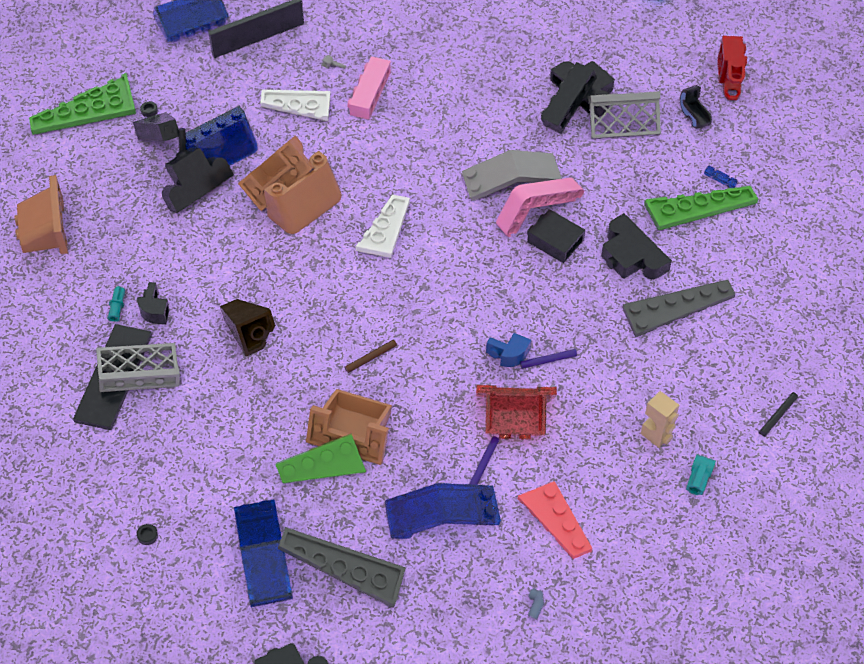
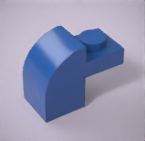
[486,333,531,367]

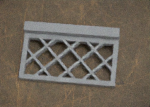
[588,91,661,138]
[96,343,180,392]

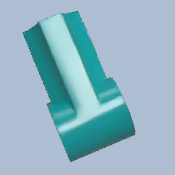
[686,454,716,495]

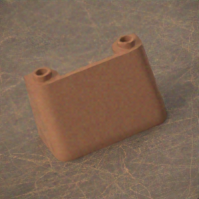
[264,151,342,234]

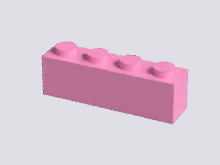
[347,56,391,120]

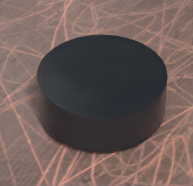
[140,101,158,117]
[136,524,158,545]

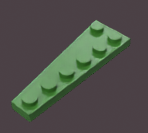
[644,186,758,231]

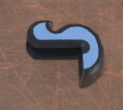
[680,85,712,129]

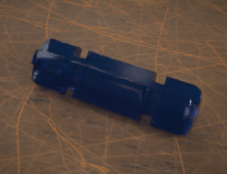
[704,165,738,188]

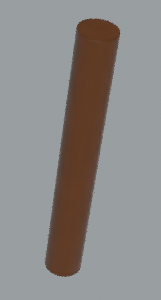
[344,339,397,373]

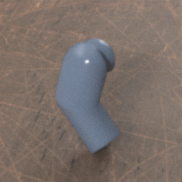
[528,588,544,620]

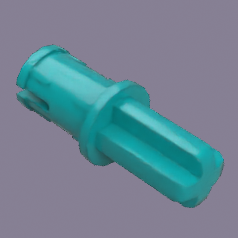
[107,286,125,322]

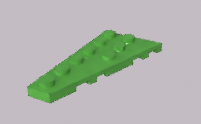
[29,73,136,135]

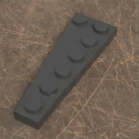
[622,279,735,337]
[278,527,406,608]

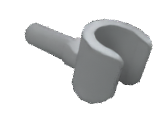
[321,55,346,69]

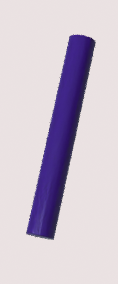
[520,349,577,369]
[468,436,499,489]

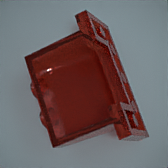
[476,385,557,440]

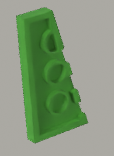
[275,434,366,483]

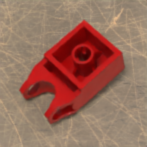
[717,35,747,100]

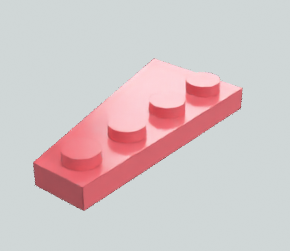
[518,481,592,559]

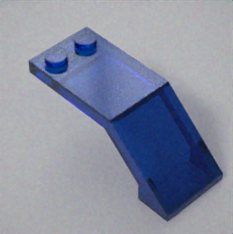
[385,483,501,539]
[234,499,293,607]

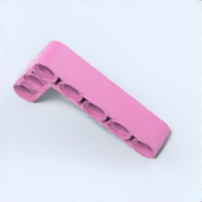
[496,178,584,237]

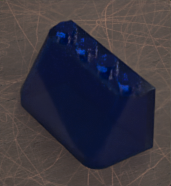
[153,0,229,43]
[178,106,258,166]

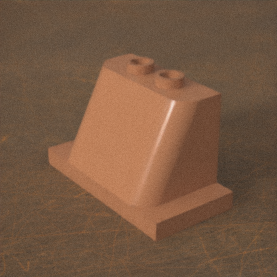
[238,135,314,211]
[14,175,68,254]
[306,389,392,465]

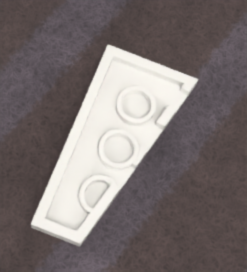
[260,90,331,121]
[356,195,410,258]

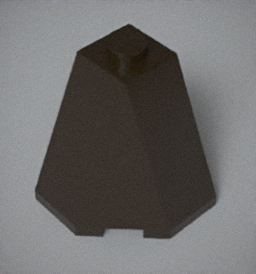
[220,299,276,357]

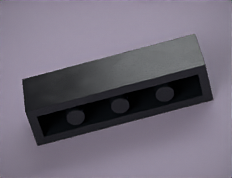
[541,62,597,134]

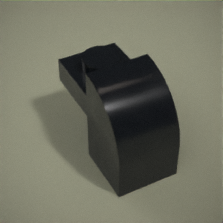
[137,282,170,325]

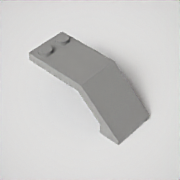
[462,150,562,201]

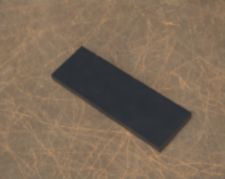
[208,0,304,58]
[73,324,152,431]

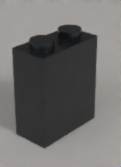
[527,209,585,263]

